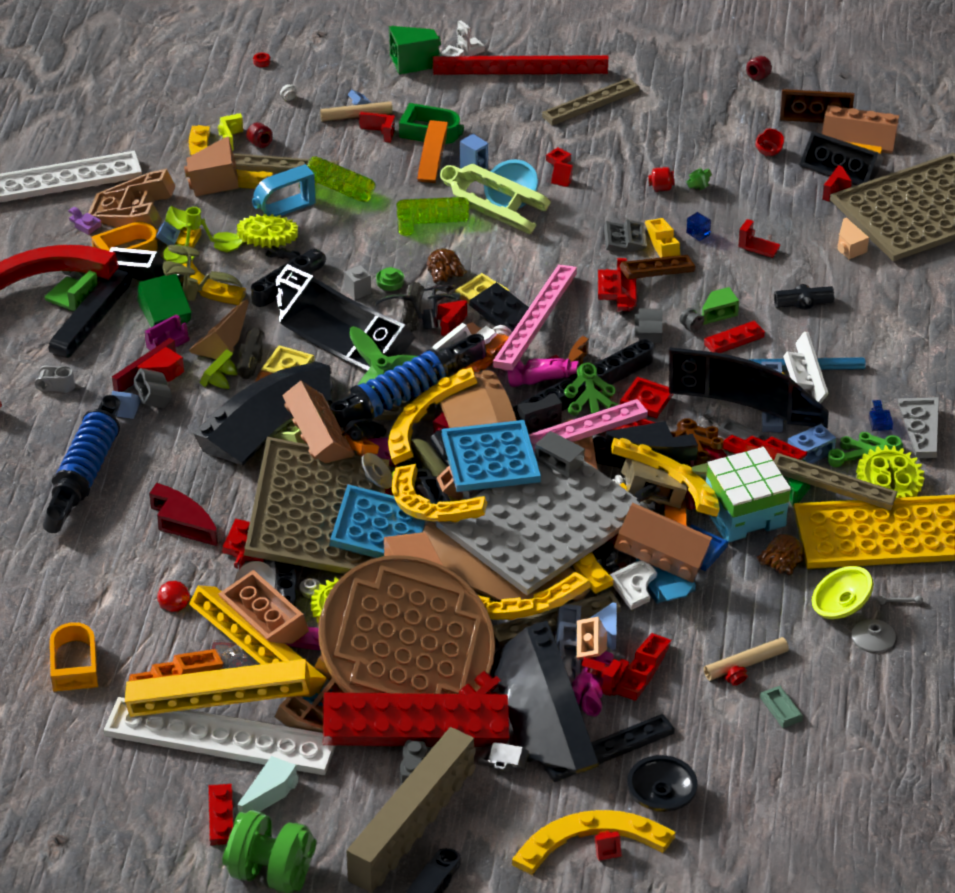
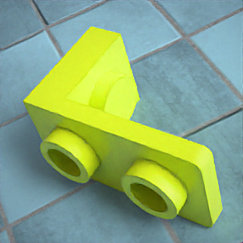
[218,113,244,151]

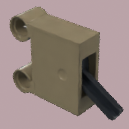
[621,458,687,510]

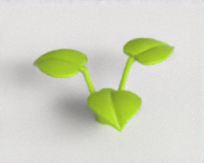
[163,206,244,264]

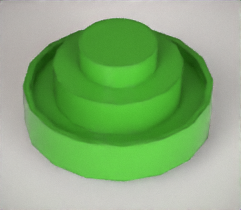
[686,168,712,190]
[376,267,405,291]

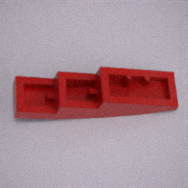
[722,435,808,461]
[615,633,672,701]

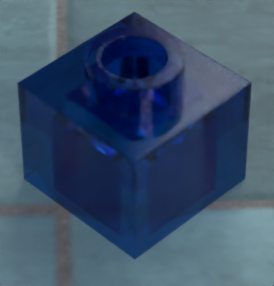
[686,212,711,241]

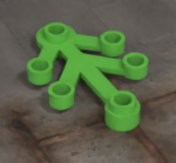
[564,363,618,416]
[828,432,903,467]

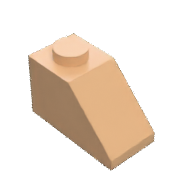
[838,217,869,259]
[577,617,607,660]

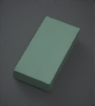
[760,686,803,728]

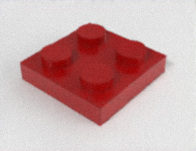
[620,377,674,418]

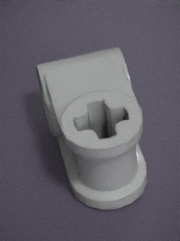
[35,365,75,393]

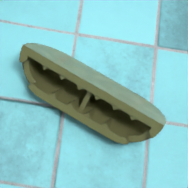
[411,439,447,476]

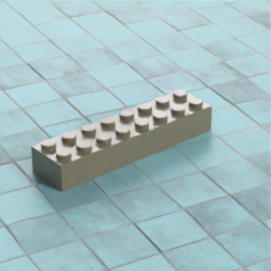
[346,727,476,893]

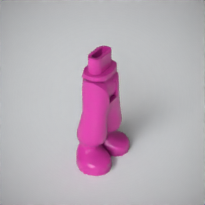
[508,358,580,387]
[572,651,614,717]

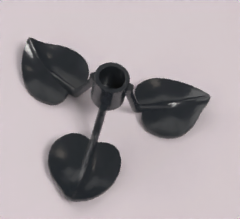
[376,284,461,329]

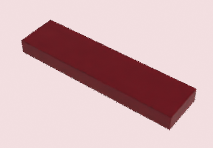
[112,338,176,392]

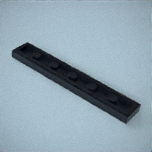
[543,714,674,783]

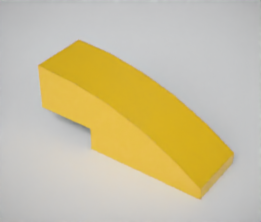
[645,218,680,258]

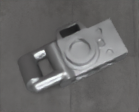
[477,742,529,773]

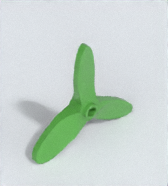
[350,326,418,388]

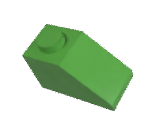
[702,287,739,325]

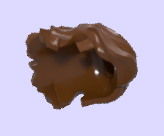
[427,248,467,284]
[757,534,804,576]

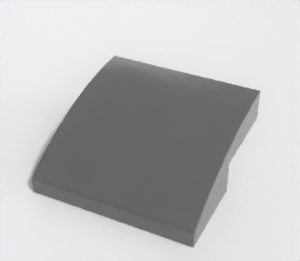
[604,219,647,252]

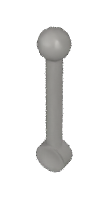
[877,595,923,605]

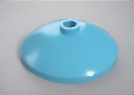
[484,159,538,209]

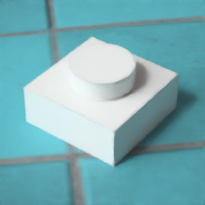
[441,45,464,56]

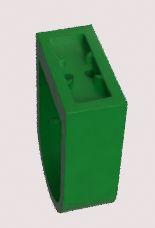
[399,103,464,144]

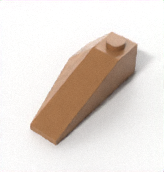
[189,299,249,359]

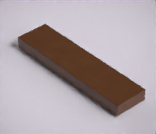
[620,254,696,279]

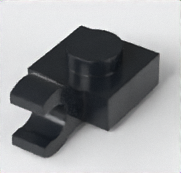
[593,547,620,573]

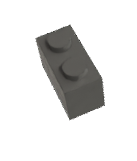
[535,431,585,478]

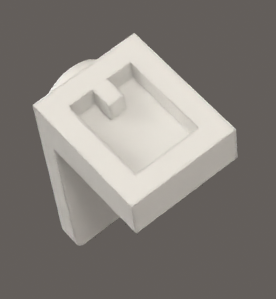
[457,20,485,56]

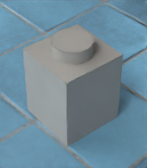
[344,265,371,300]

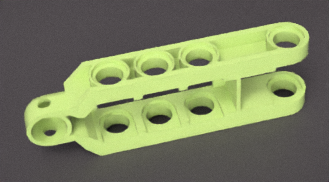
[440,164,551,234]

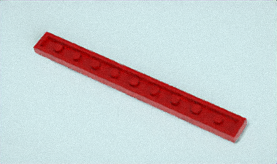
[433,55,609,75]

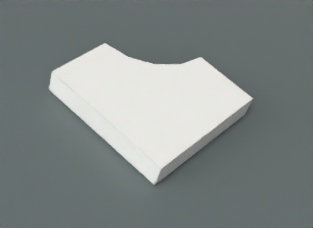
[609,560,657,610]

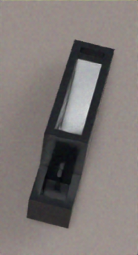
[110,247,184,287]
[605,421,698,462]

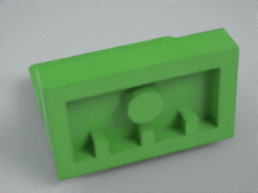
[45,270,98,311]

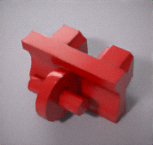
[459,671,501,694]

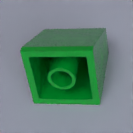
[389,26,441,74]
[137,274,191,327]

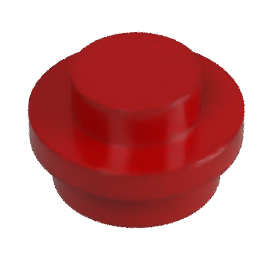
[726,666,748,686]

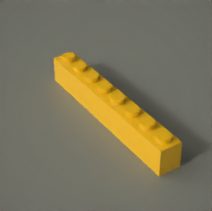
[189,585,326,697]
[125,659,310,717]

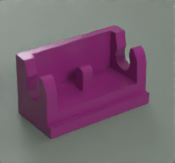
[145,314,190,351]

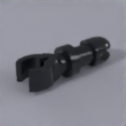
[264,246,301,260]

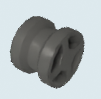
[679,308,704,332]

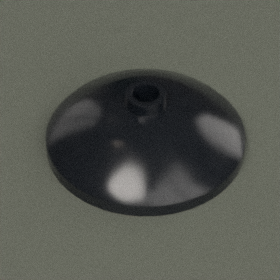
[627,755,698,812]

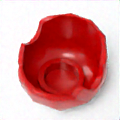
[755,128,785,157]
[157,580,190,612]

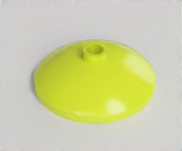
[812,566,874,619]

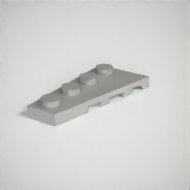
[898,397,939,458]

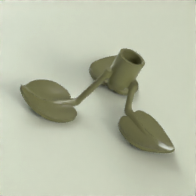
[163,245,242,301]

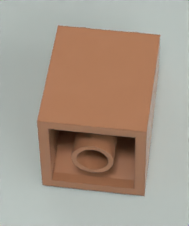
[184,137,239,197]
[384,532,443,566]

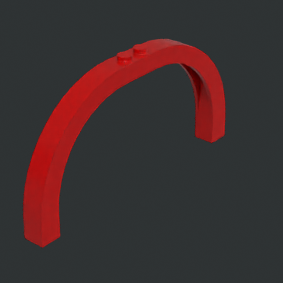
[0,245,119,408]

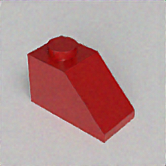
[137,347,184,382]

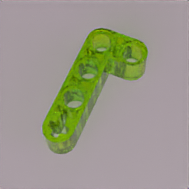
[299,156,376,202]
[396,197,469,236]

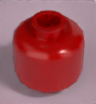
[648,167,675,192]

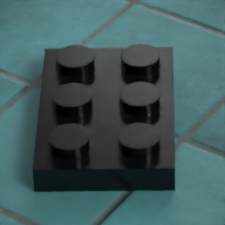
[469,282,529,332]

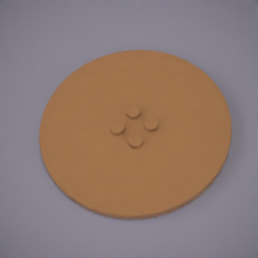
[318,555,495,694]

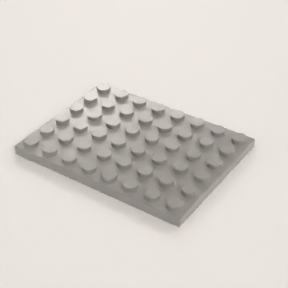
[436,461,649,595]

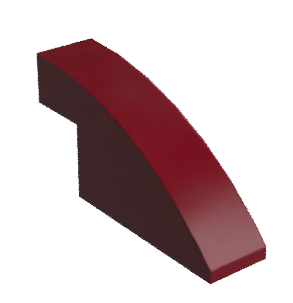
[149,483,218,546]

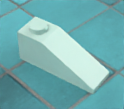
[238,756,299,814]

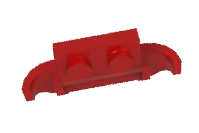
[598,258,637,312]

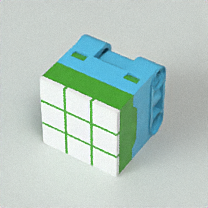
[706,447,791,543]

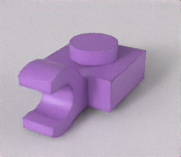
[68,207,101,235]

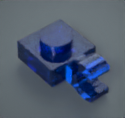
[868,400,893,431]

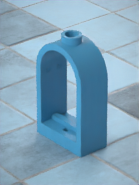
[252,164,316,216]

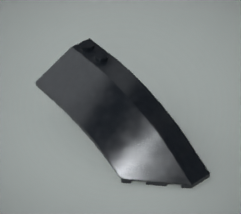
[276,265,416,371]
[669,347,829,429]
[193,362,333,466]
[492,621,599,774]

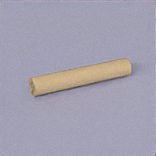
[320,101,393,121]
[704,637,789,681]

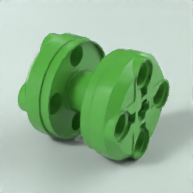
[222,810,317,893]

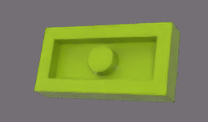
[199,349,238,389]

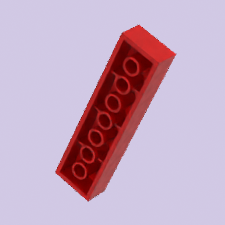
[323,692,509,747]

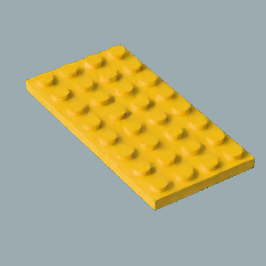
[793,495,955,569]

